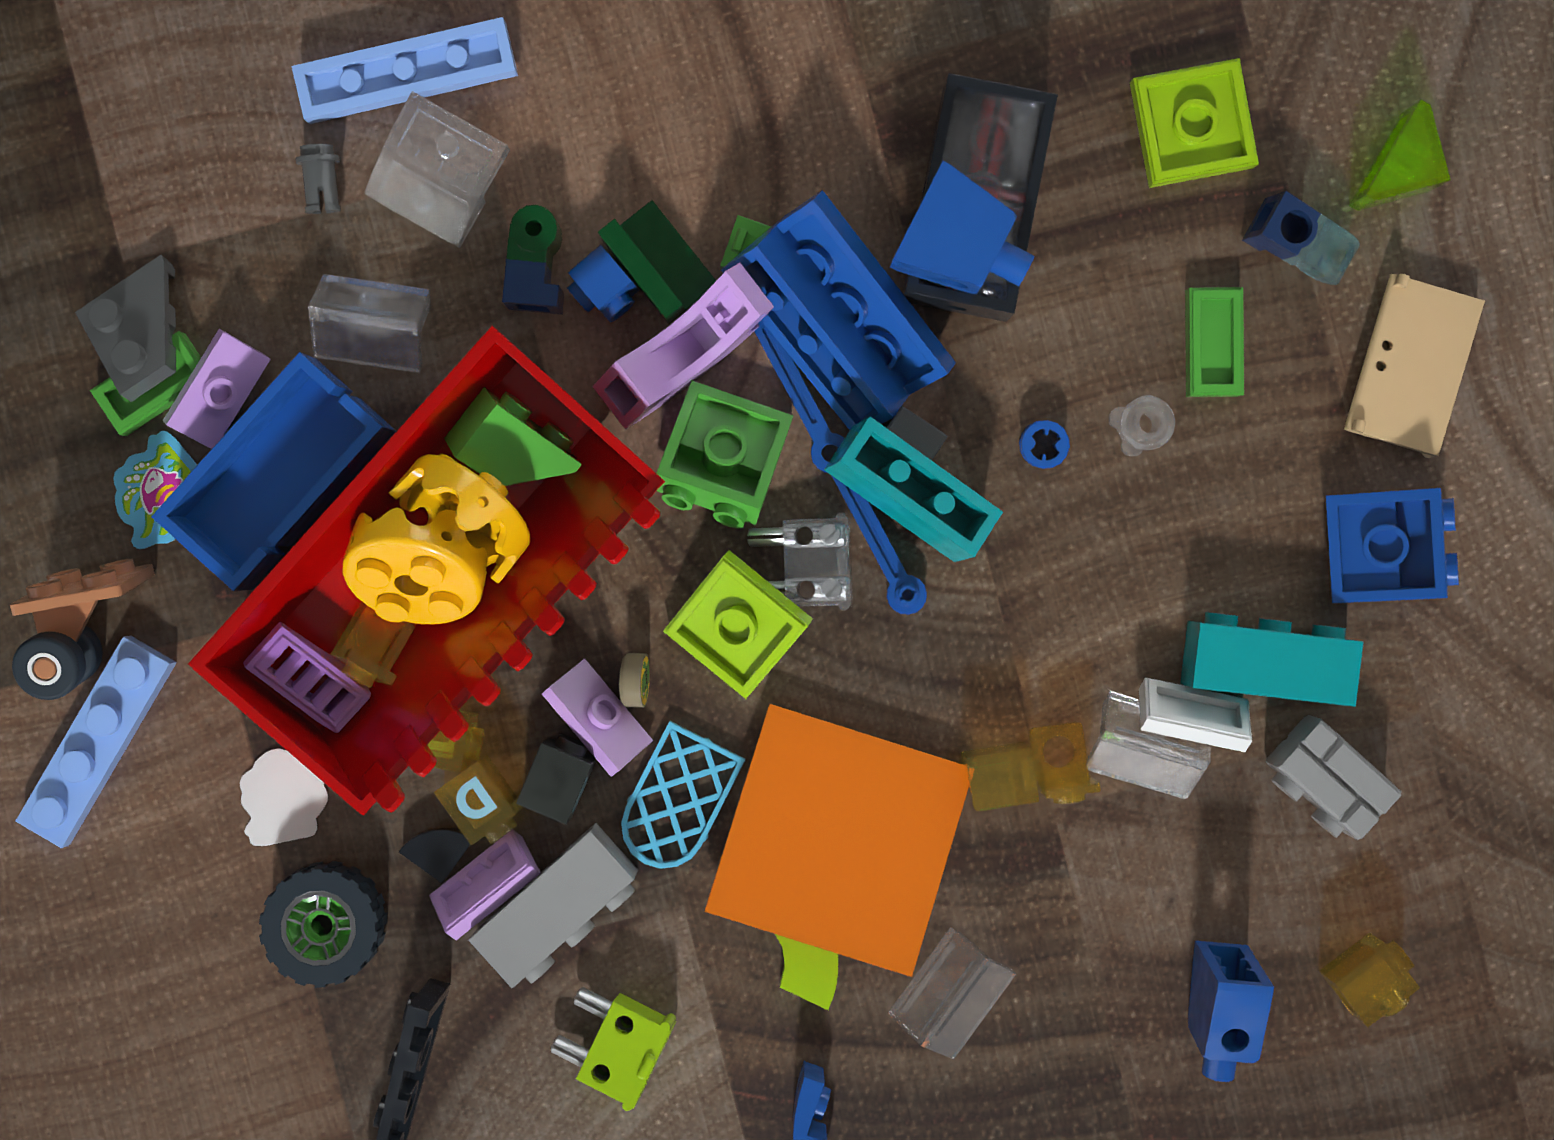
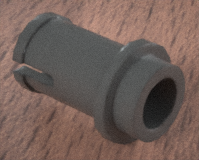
[295,144,341,214]

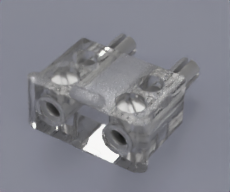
[747,512,853,610]

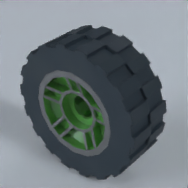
[259,861,388,988]

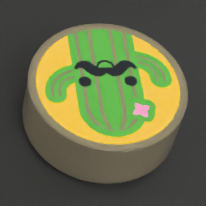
[619,653,650,707]

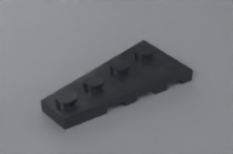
[373,978,451,1140]

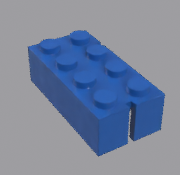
[151,352,396,591]

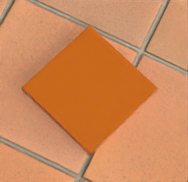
[704,704,974,977]

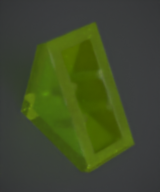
[1349,100,1451,211]

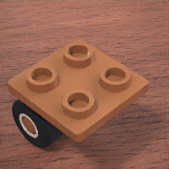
[10,559,155,700]

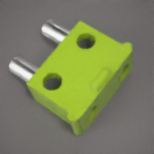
[551,987,677,1111]

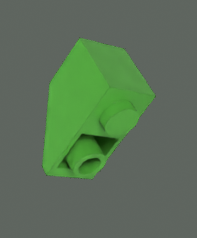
[444,387,582,486]

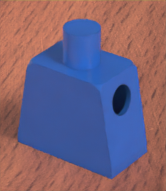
[890,161,1035,294]
[1188,941,1274,1082]

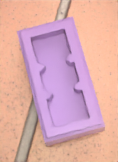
[163,329,271,449]
[542,659,653,777]
[429,829,541,940]

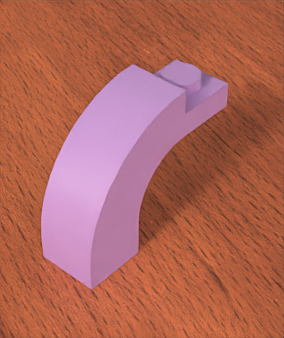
[592,263,774,430]

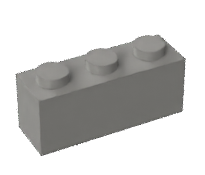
[469,823,638,988]

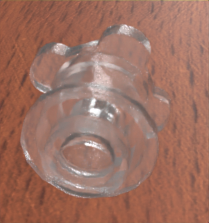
[1109,395,1175,457]

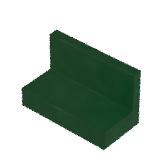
[598,200,716,325]

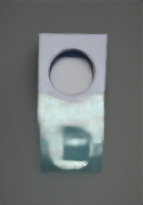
[1242,191,1360,285]

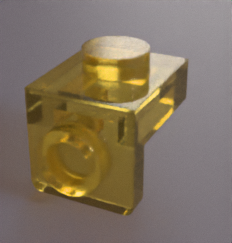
[330,602,416,688]

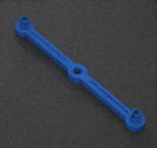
[754,321,927,615]

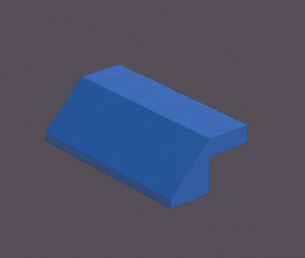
[721,190,956,430]

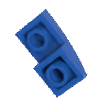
[793,1061,831,1140]

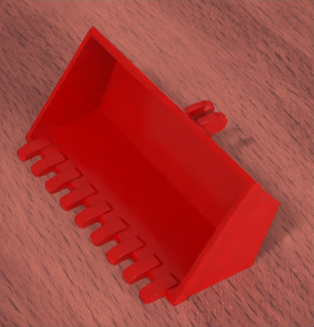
[188,326,665,816]

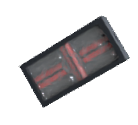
[903,73,1058,322]

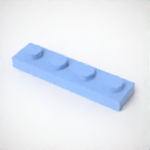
[291,17,518,124]
[16,636,177,848]

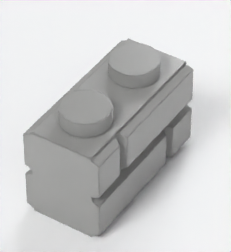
[1266,715,1402,840]

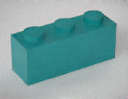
[824,416,1003,562]
[1180,612,1364,707]

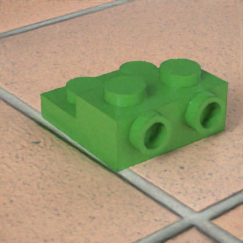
[657,381,794,528]

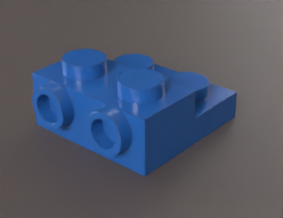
[1326,488,1459,603]

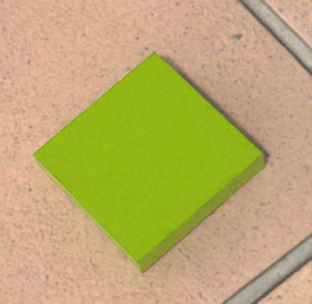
[1130,58,1259,188]
[663,550,813,699]

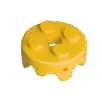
[389,454,530,584]
[343,508,487,625]

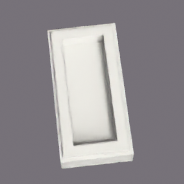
[1139,677,1252,752]

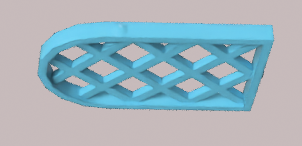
[621,721,745,869]

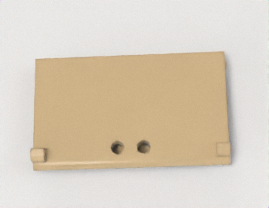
[1344,274,1485,458]

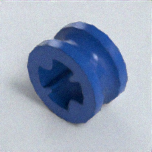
[1019,420,1070,469]

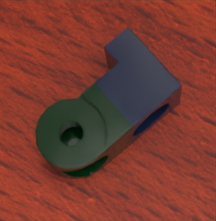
[502,205,564,315]

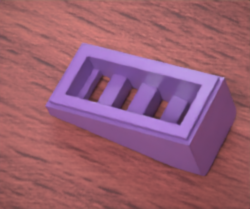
[243,622,371,733]

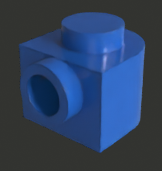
[567,244,639,322]

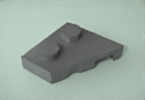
[75,255,176,402]

